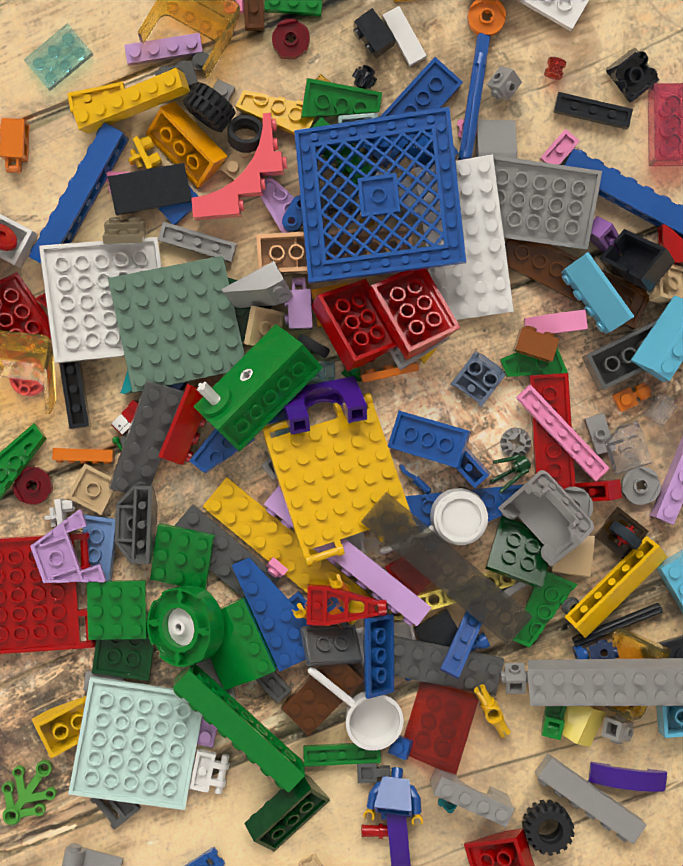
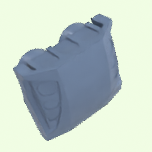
[451,351,506,407]

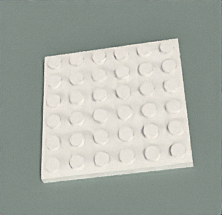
[39,237,161,364]

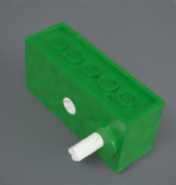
[193,324,323,452]

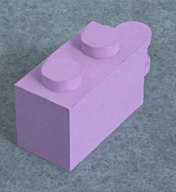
[284,277,313,330]

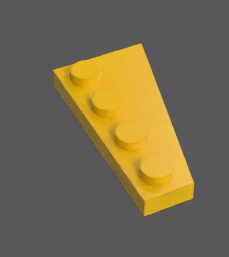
[235,90,316,135]

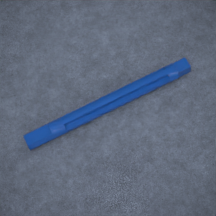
[458,33,490,160]

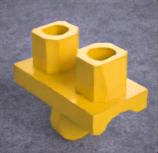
[128,136,163,169]

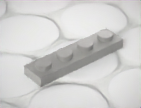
[158,222,237,263]

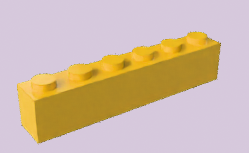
[73,68,190,134]
[565,536,667,638]

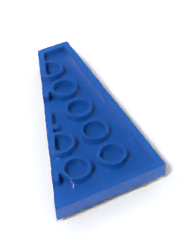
[405,484,524,549]
[231,557,313,672]

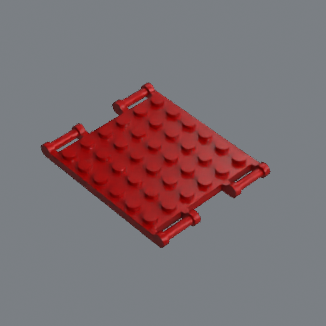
[0,532,96,654]

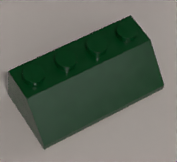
[244,774,330,852]

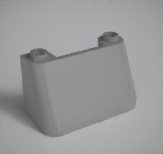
[498,470,594,566]

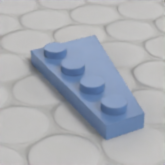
[82,514,116,581]

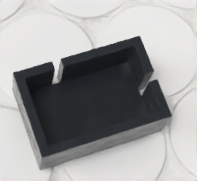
[599,229,675,292]

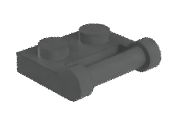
[90,798,141,830]

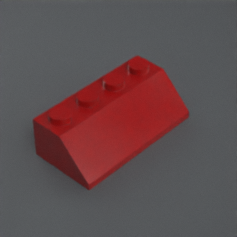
[158,384,207,465]

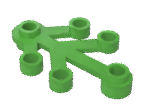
[1,759,57,825]

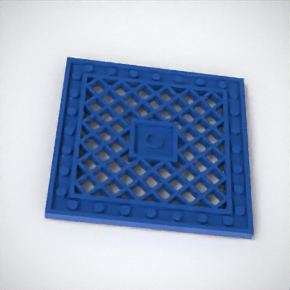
[294,107,467,284]

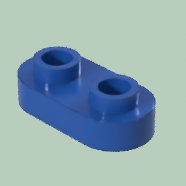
[282,195,303,232]

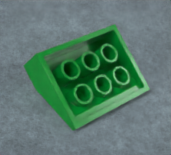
[210,596,277,690]

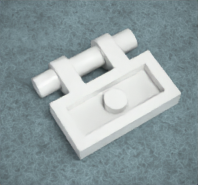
[189,749,230,794]

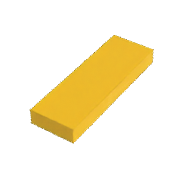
[67,82,125,114]

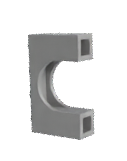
[430,763,514,827]

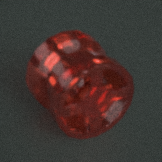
[544,57,567,80]

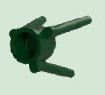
[490,454,531,493]

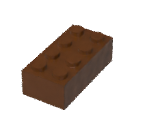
[281,664,364,736]

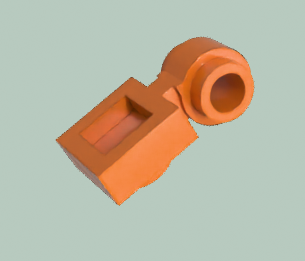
[612,382,652,412]

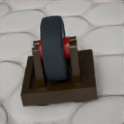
[594,507,649,560]

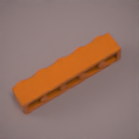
[52,448,115,464]

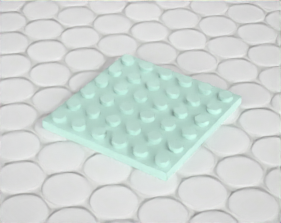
[68,676,202,810]

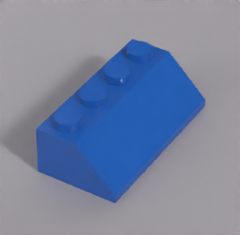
[363,613,394,699]

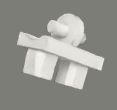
[44,498,76,527]

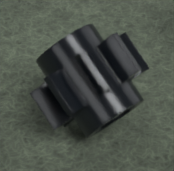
[352,65,377,89]

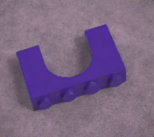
[282,376,367,435]

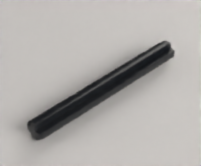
[572,603,663,647]

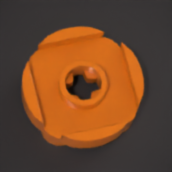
[467,0,506,37]

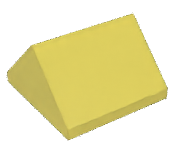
[562,706,606,747]

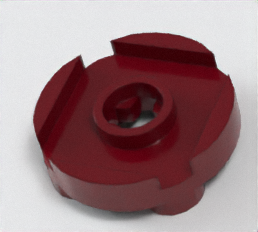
[272,19,310,59]
[13,467,53,505]

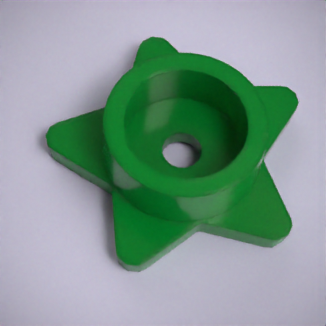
[341,365,362,382]

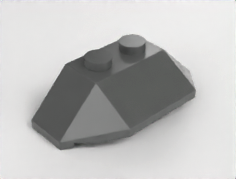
[114,485,158,564]

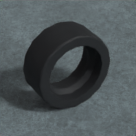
[227,115,263,153]

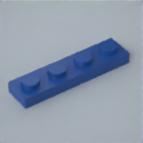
[440,600,488,679]

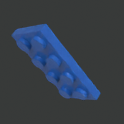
[388,411,471,469]

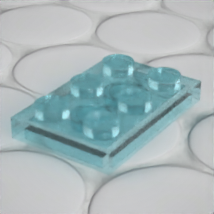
[24,23,93,91]

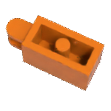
[0,118,30,173]

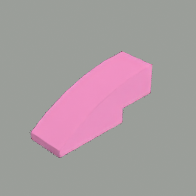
[524,310,588,334]

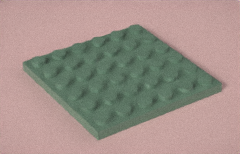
[108,256,245,393]

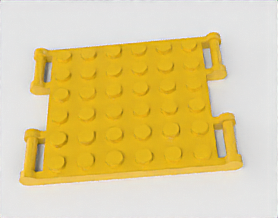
[261,392,417,567]

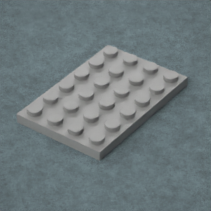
[485,154,602,250]

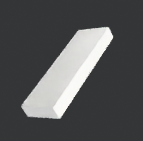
[382,6,427,67]

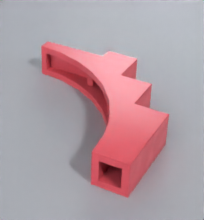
[192,113,288,221]

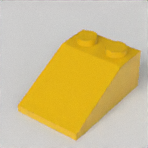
[31,695,87,759]

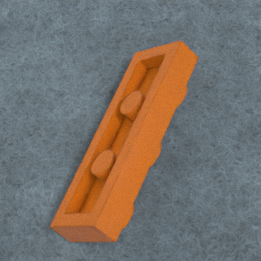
[361,363,419,383]

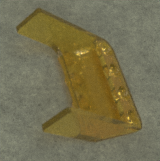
[138,0,240,79]
[0,330,56,414]

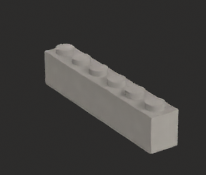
[535,753,647,844]

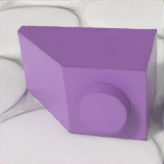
[590,216,620,254]

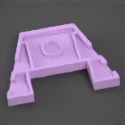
[30,509,107,583]

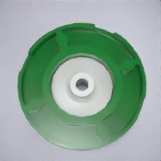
[147,585,224,667]

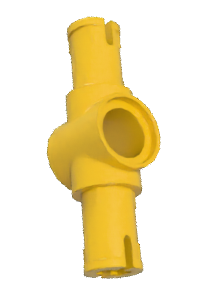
[474,684,511,738]

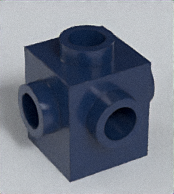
[589,640,619,659]

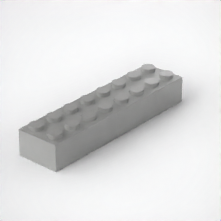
[528,658,683,706]

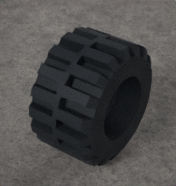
[183,82,236,132]
[522,799,575,856]

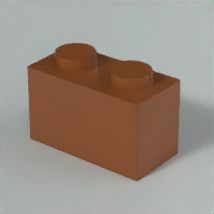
[513,325,560,363]

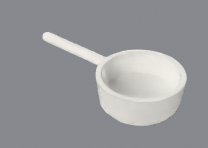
[380,488,488,555]
[308,667,404,750]

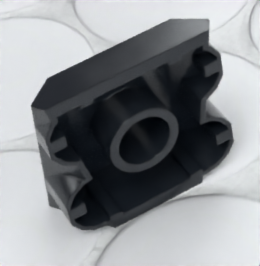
[606,47,660,103]

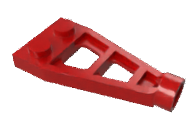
[307,584,387,626]

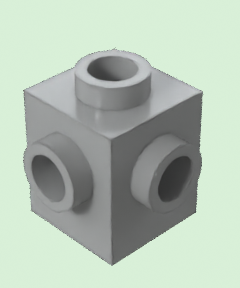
[487,66,522,101]
[501,663,529,694]
[601,714,634,744]

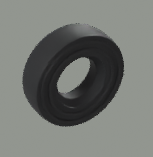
[297,334,330,358]

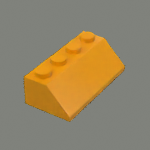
[146,101,227,188]

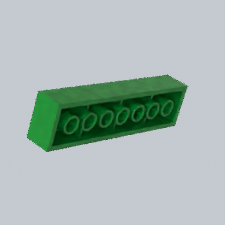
[173,664,305,793]

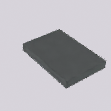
[300,624,363,666]

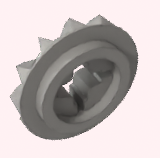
[500,427,531,457]

